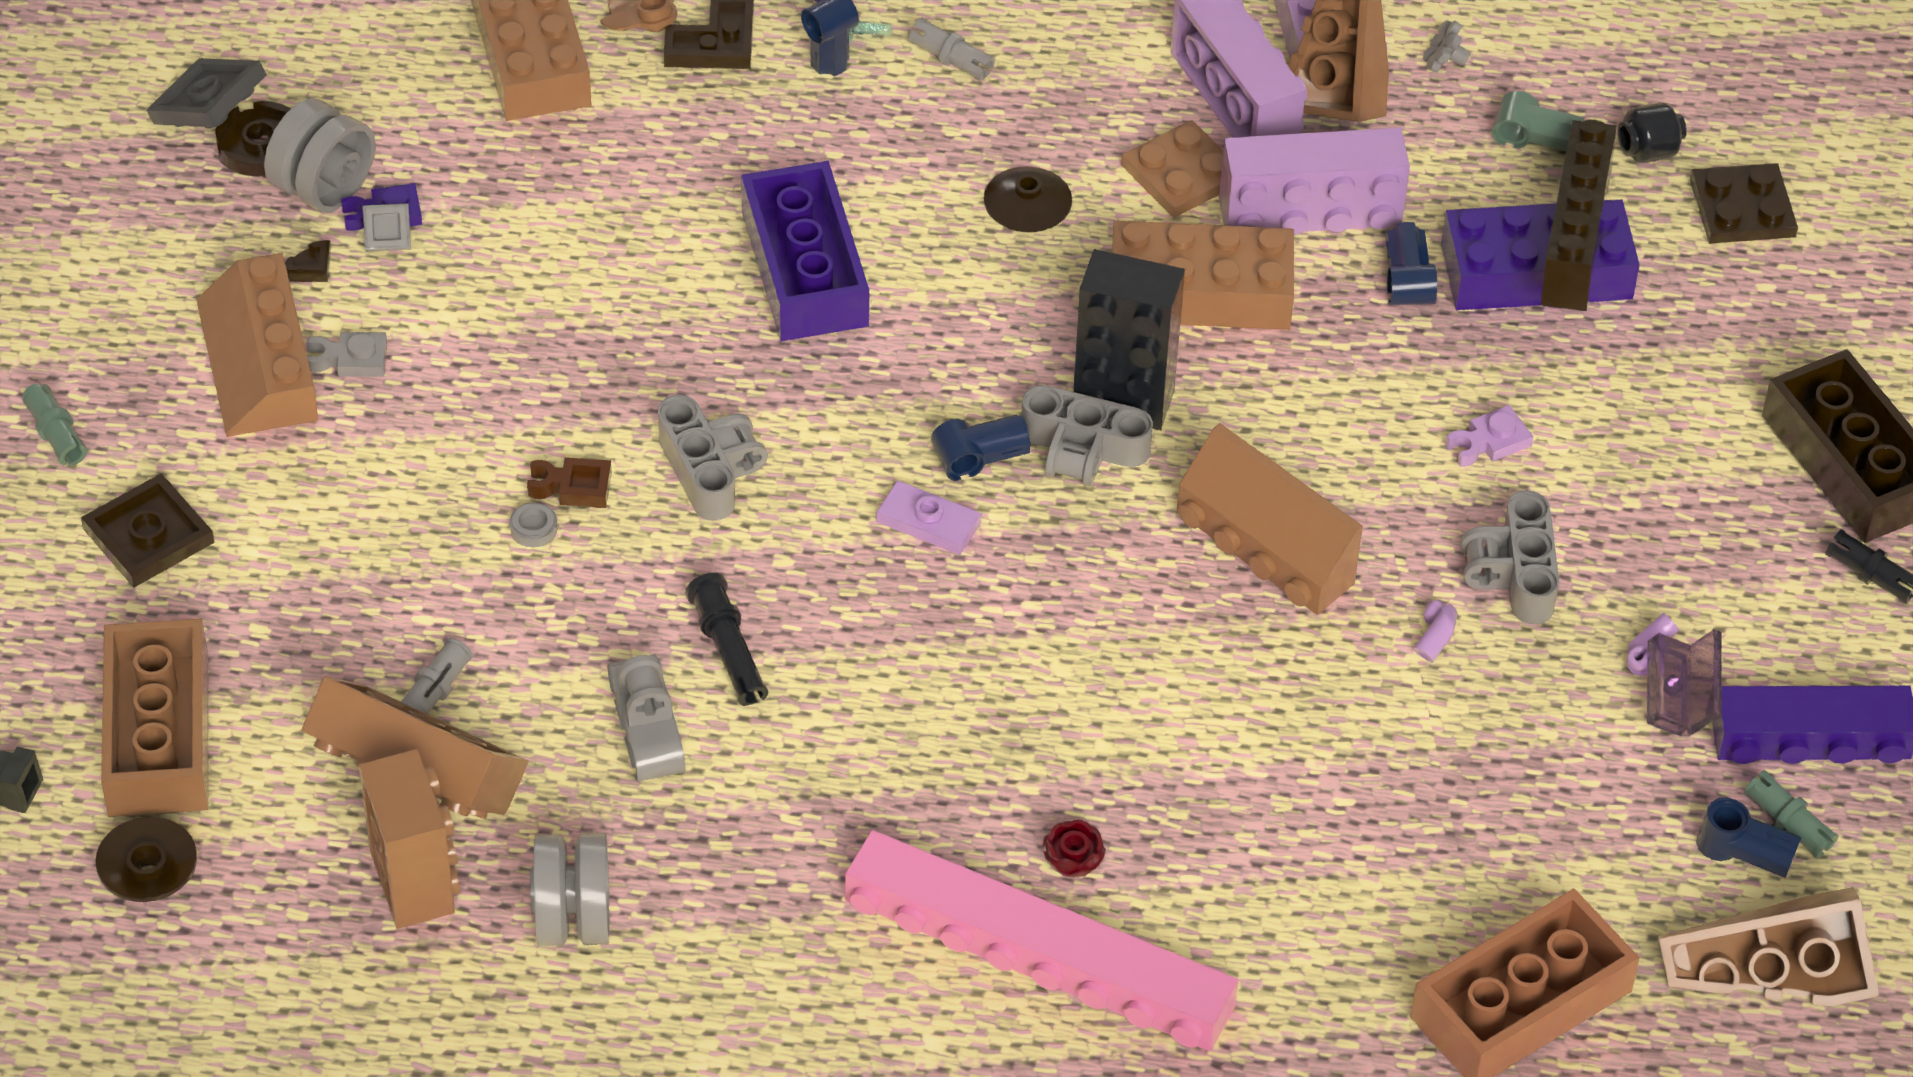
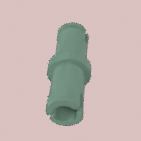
[22,384,87,466]
[1744,770,1839,859]

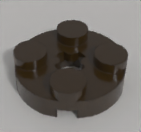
[215,101,291,179]

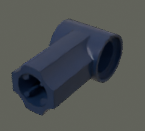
[801,0,859,76]
[1385,222,1437,305]
[931,415,1031,481]
[1696,797,1802,878]

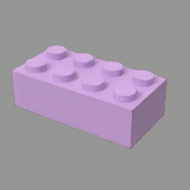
[1171,0,1307,138]
[1219,127,1410,235]

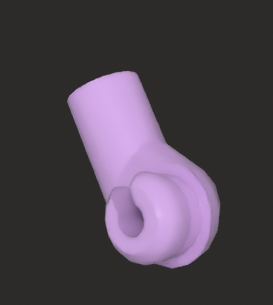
[1413,600,1458,663]
[1627,612,1679,676]

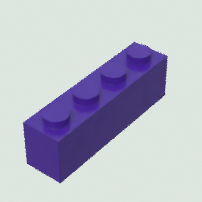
[1711,685,1913,764]

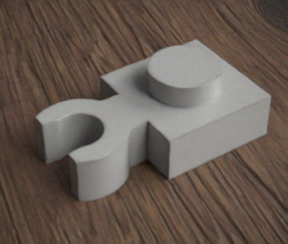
[307,332,387,377]

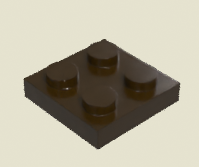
[1690,163,1798,244]
[81,473,215,588]

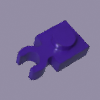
[341,183,423,231]

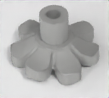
[1423,20,1470,72]

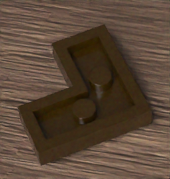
[664,0,754,69]

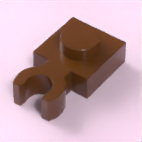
[527,457,612,508]

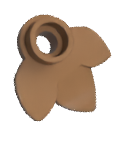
[600,0,678,32]

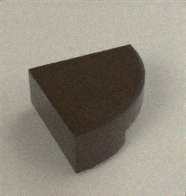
[285,240,331,282]

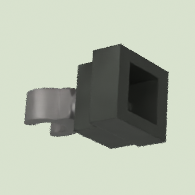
[0,747,44,813]

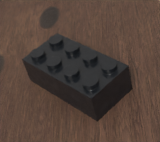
[1073,249,1185,431]

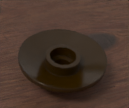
[984,166,1072,232]
[95,817,197,902]

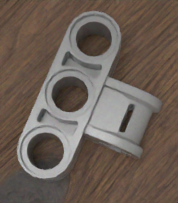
[1022,385,1153,487]
[658,395,768,521]
[1460,490,1559,625]
[607,654,686,782]

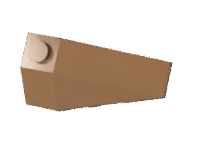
[1288,0,1389,122]
[1658,887,1880,1006]

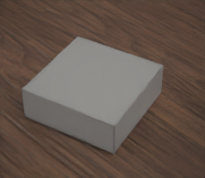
[363,204,411,252]

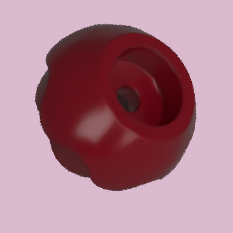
[1043,820,1106,878]

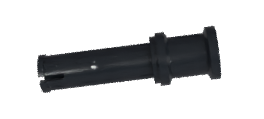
[685,573,768,706]

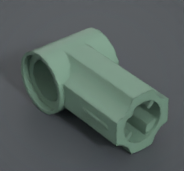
[1492,91,1585,151]

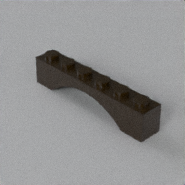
[1541,119,1617,311]

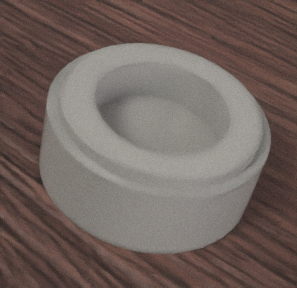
[510,503,558,548]

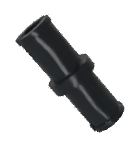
[1825,529,1913,604]

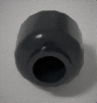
[1617,102,1687,163]

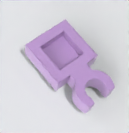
[1445,405,1534,467]

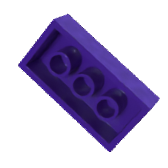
[741,160,870,342]
[1441,199,1640,311]

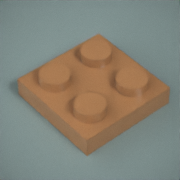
[1121,120,1223,218]

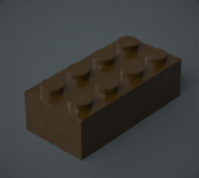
[1762,349,1913,543]

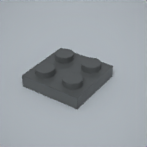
[146,58,267,129]

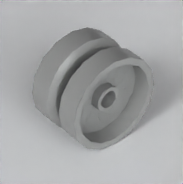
[264,98,376,213]
[530,833,610,947]

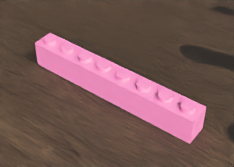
[845,830,1239,1051]

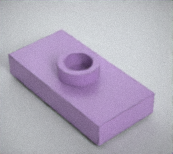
[876,480,982,555]

